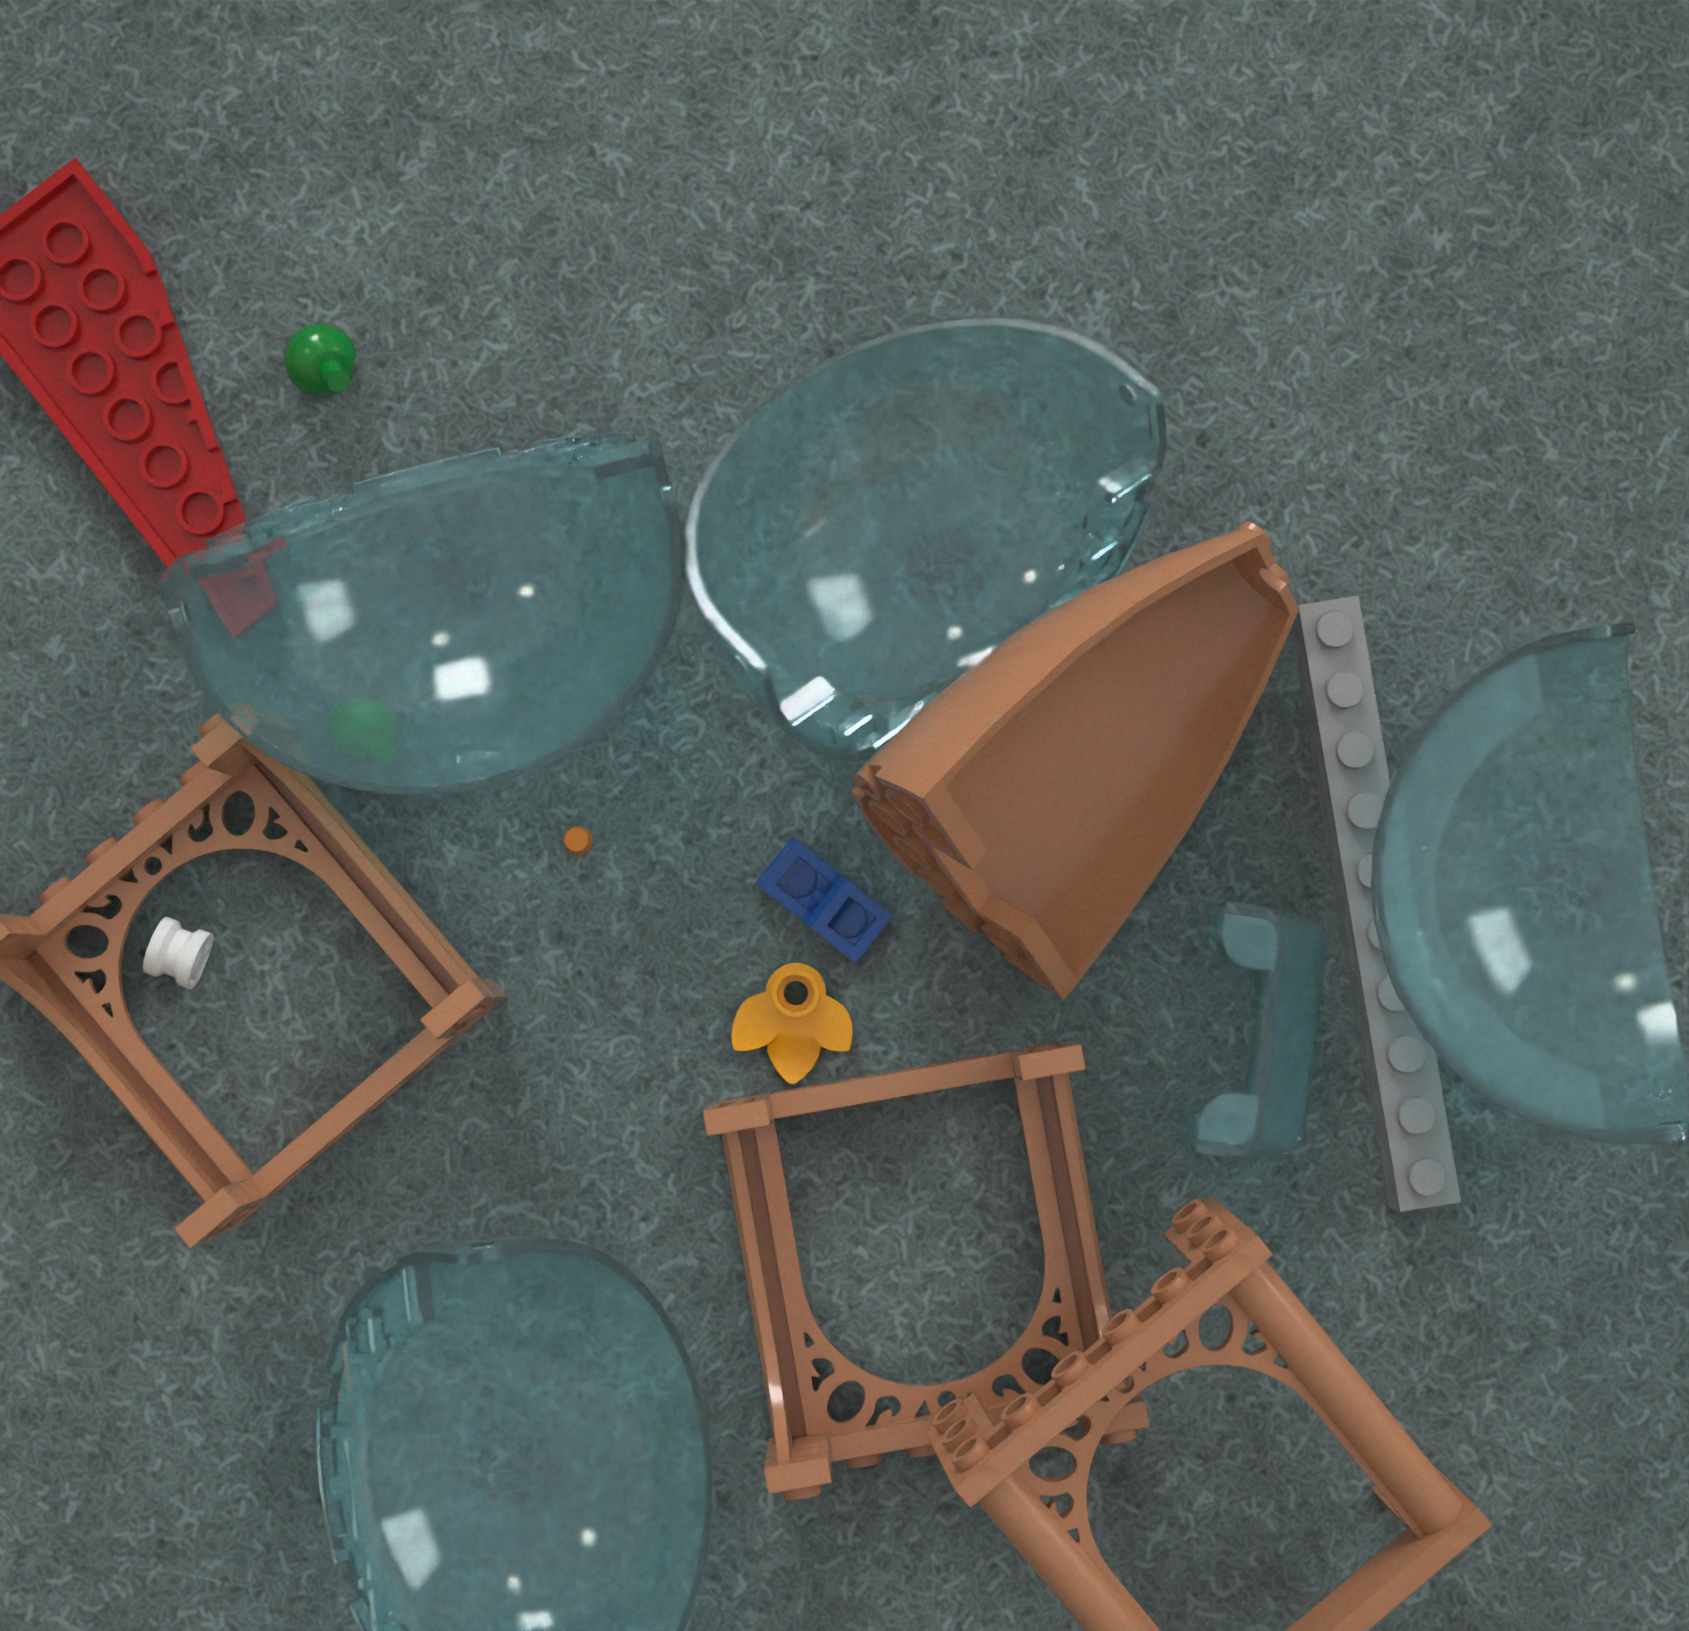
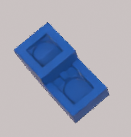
[755,836,893,963]

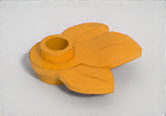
[731,963,853,1084]

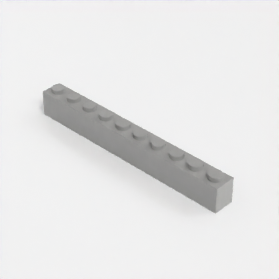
[1291,595,1461,1212]

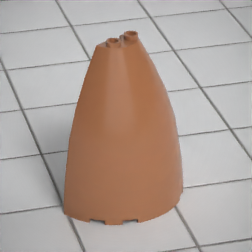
[851,521,1299,1000]

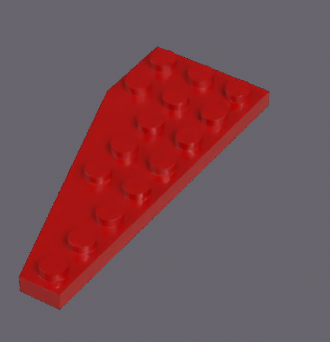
[0,157,278,644]

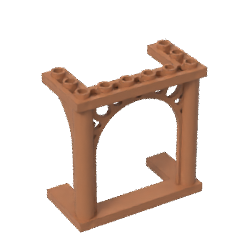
[0,707,506,1249]
[703,1041,1150,1500]
[926,1195,1492,1631]

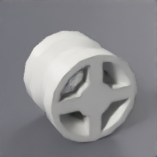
[143,917,214,989]

